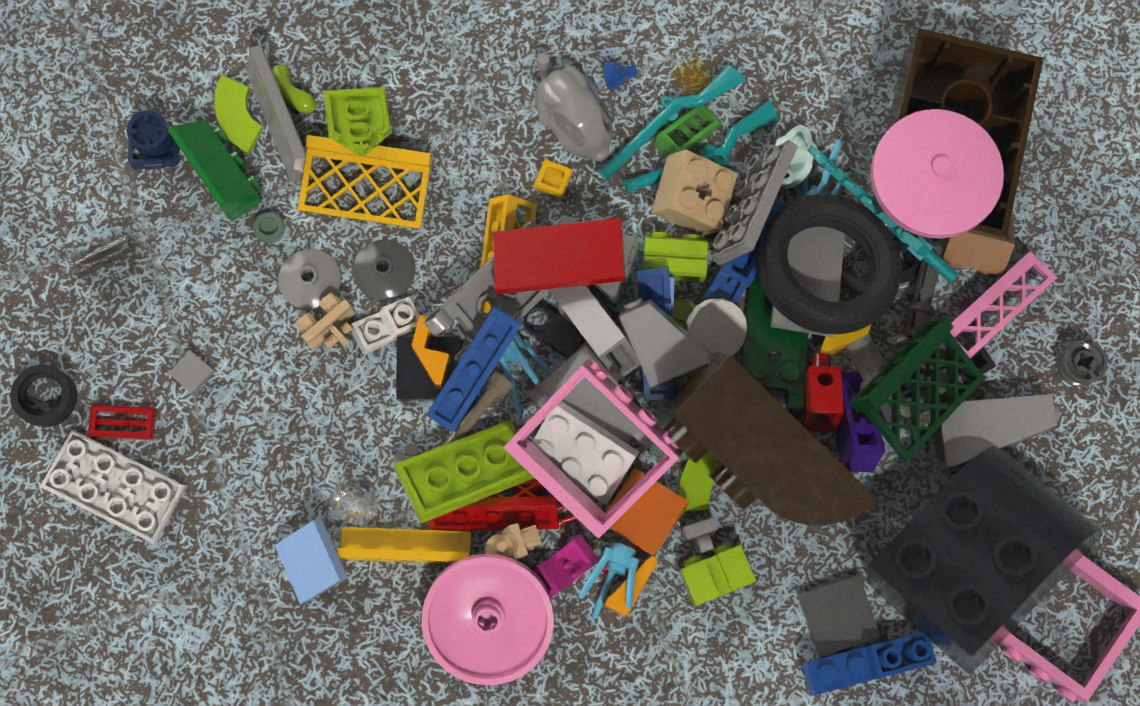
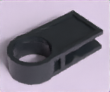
[523,305,584,358]

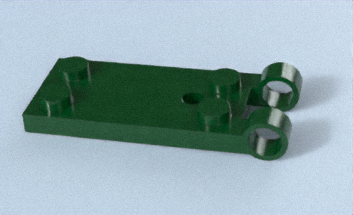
[741,272,809,419]

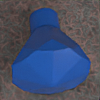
[603,61,637,91]

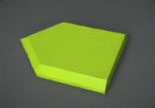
[323,87,391,157]

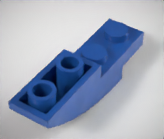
[702,198,787,305]
[801,632,937,696]

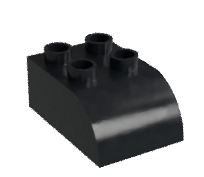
[868,446,1103,675]

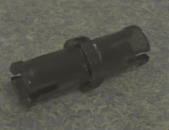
[70,233,137,279]

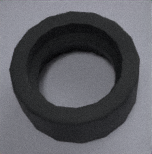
[10,364,78,428]

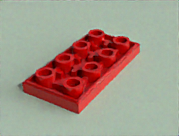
[493,218,626,295]

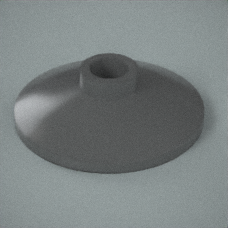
[353,240,415,300]

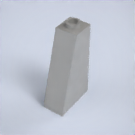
[548,285,640,382]
[935,394,1060,472]

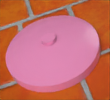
[871,109,1004,238]
[421,554,554,685]

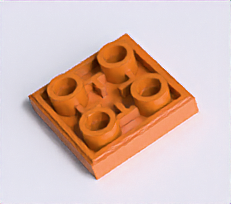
[605,467,689,557]

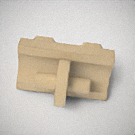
[296,293,356,351]
[484,523,541,561]

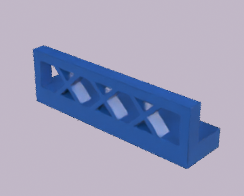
[426,305,525,432]

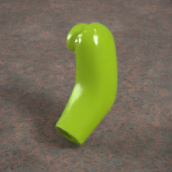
[272,65,317,114]

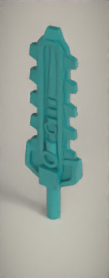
[807,146,958,283]

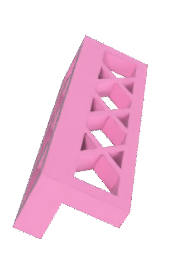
[950,251,1057,358]

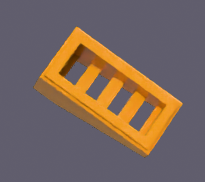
[603,556,658,618]

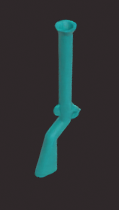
[597,65,746,182]
[623,100,778,196]

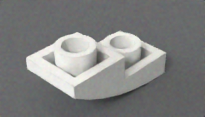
[351,296,419,355]

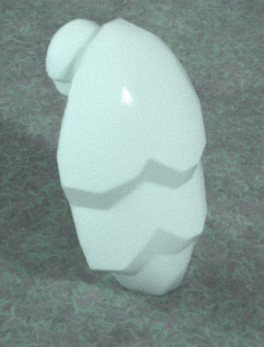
[775,125,817,188]

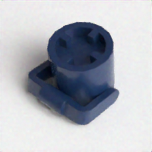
[126,110,180,170]

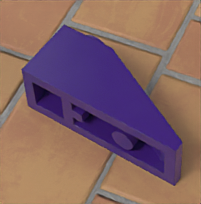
[836,371,885,472]

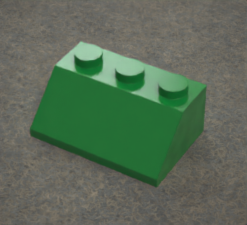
[168,120,262,222]

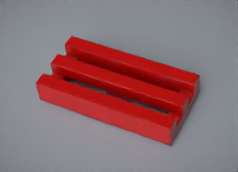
[88,404,157,441]

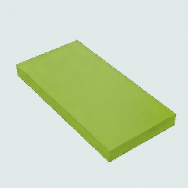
[394,419,534,524]

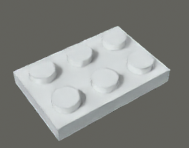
[532,401,639,505]

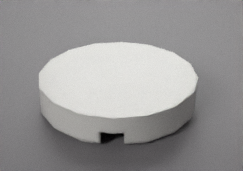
[686,299,747,356]

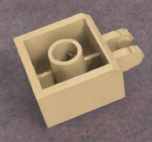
[651,150,738,235]

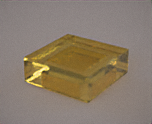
[672,57,713,96]

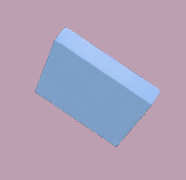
[275,518,348,604]

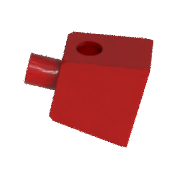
[803,353,844,432]

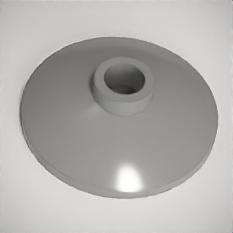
[278,249,341,310]

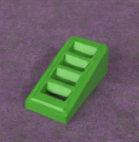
[654,105,722,158]

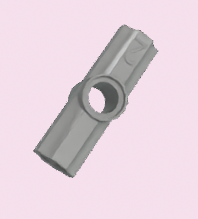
[846,335,911,428]

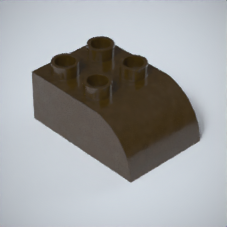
[873,28,1044,240]
[663,351,878,526]

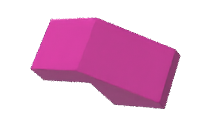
[532,535,600,598]

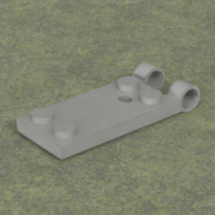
[423,220,549,363]

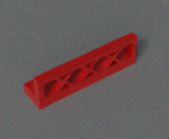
[428,479,559,531]

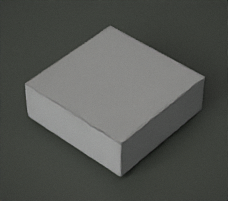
[168,350,215,395]

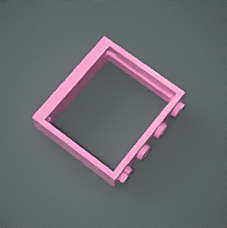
[503,358,683,539]
[1000,555,1140,703]

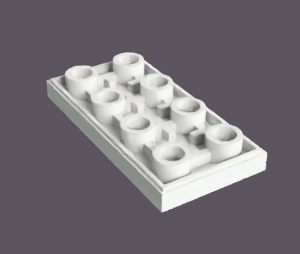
[40,430,186,544]

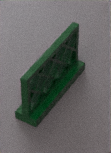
[849,317,985,462]

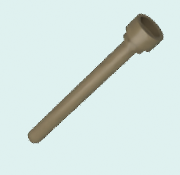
[406,370,514,499]

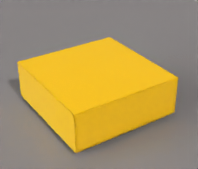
[533,159,573,200]

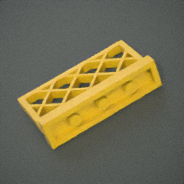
[297,135,433,229]

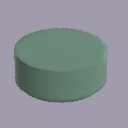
[253,211,286,244]

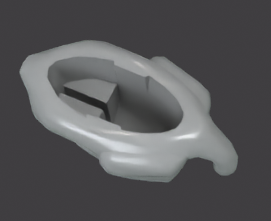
[534,53,613,162]

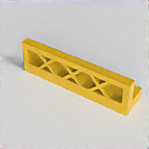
[480,194,537,313]
[337,527,472,564]

